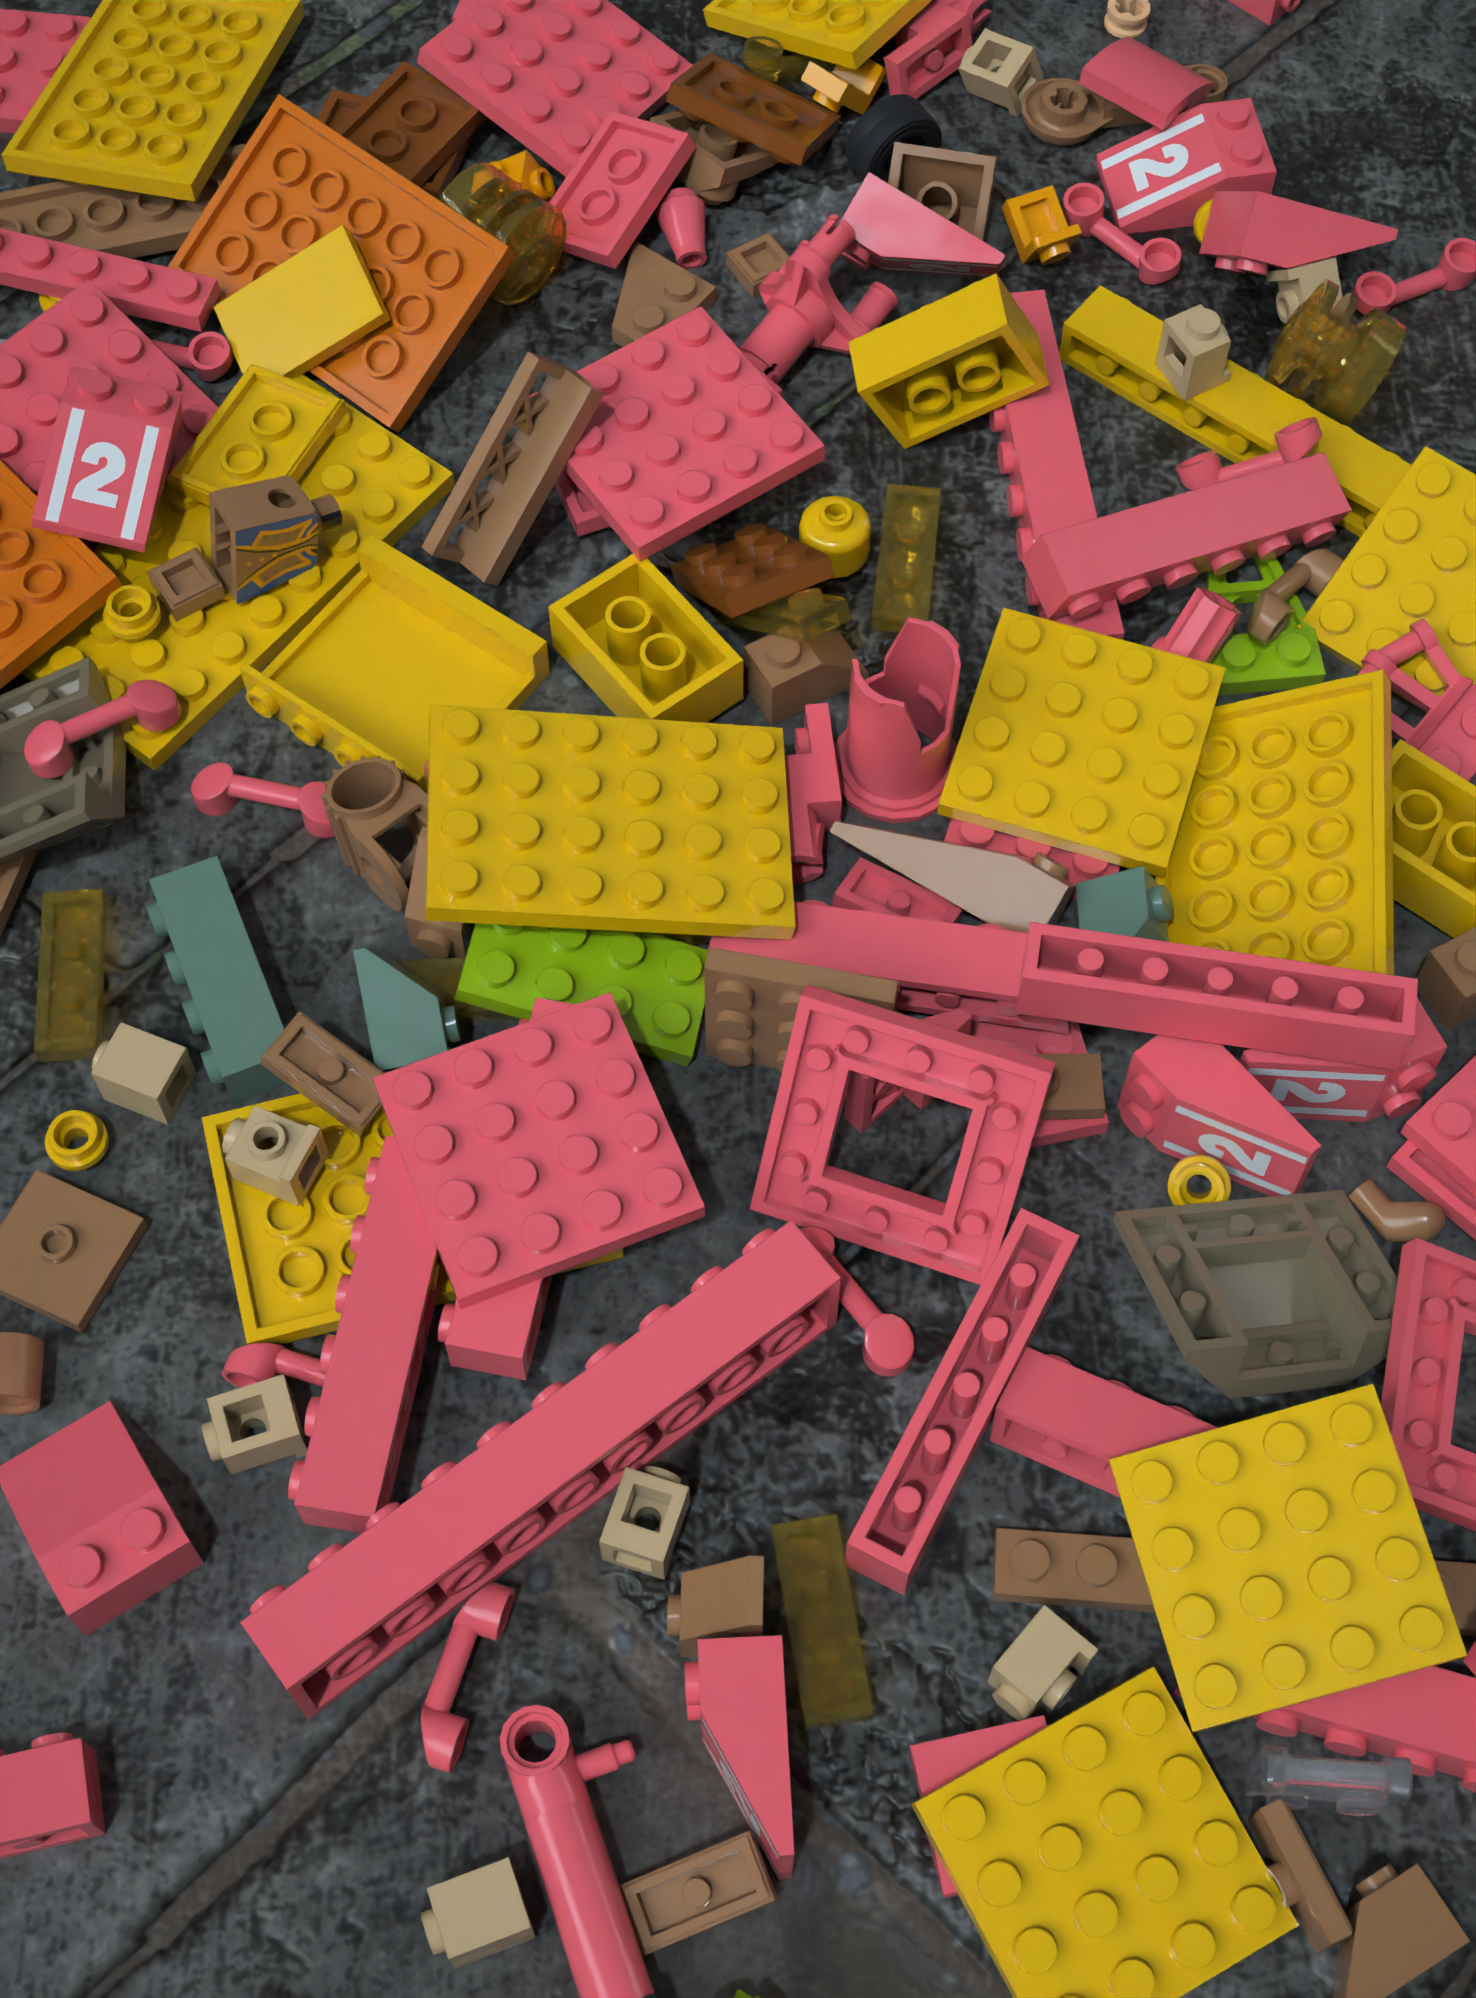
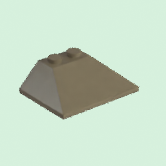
[0,656,126,864]
[1112,1190,1398,1399]

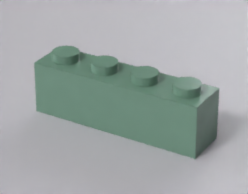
[146,856,287,1104]

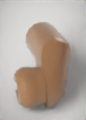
[1348,1179,1445,1242]

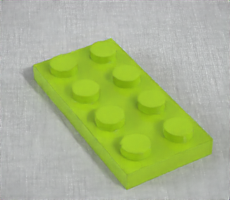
[454,923,708,1067]

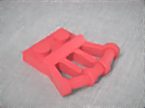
[1357,618,1476,783]

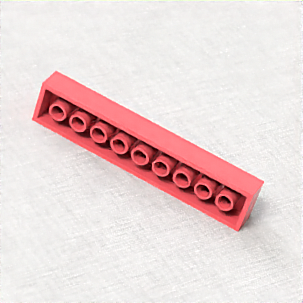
[240,1220,841,1720]

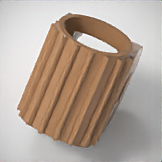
[321,756,427,911]

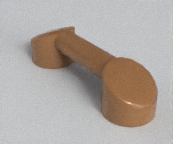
[1247,549,1344,645]

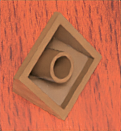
[888,142,997,241]

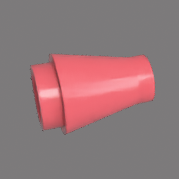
[655,187,707,270]

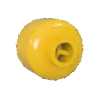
[799,495,871,579]

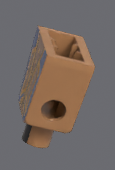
[209,476,342,604]

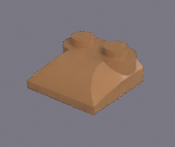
[650,110,779,205]

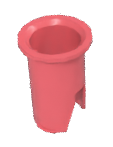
[834,617,961,824]

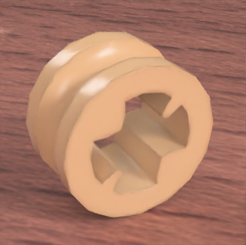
[1104,0,1151,38]

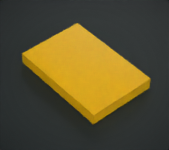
[213,225,391,379]
[167,363,347,506]

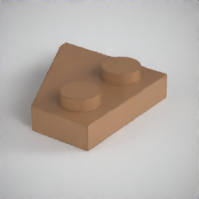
[612,242,716,347]

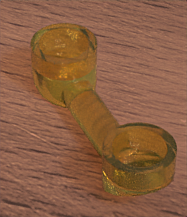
[742,36,836,82]

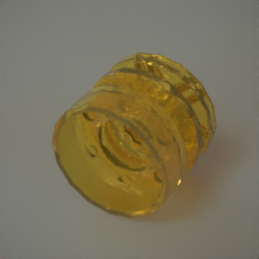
[439,162,566,306]
[1264,279,1406,425]

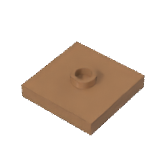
[0,1169,148,1333]

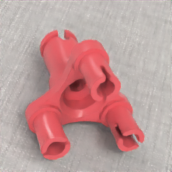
[739,214,899,384]

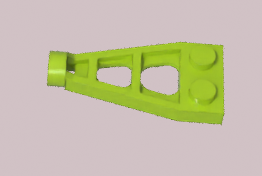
[1206,556,1326,696]

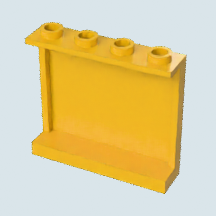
[240,534,550,794]

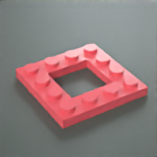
[750,984,1056,1285]
[1381,1238,1476,1531]

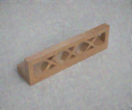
[422,351,605,586]

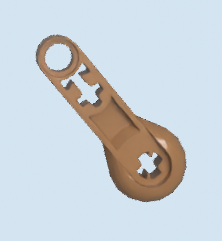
[1021,64,1228,146]

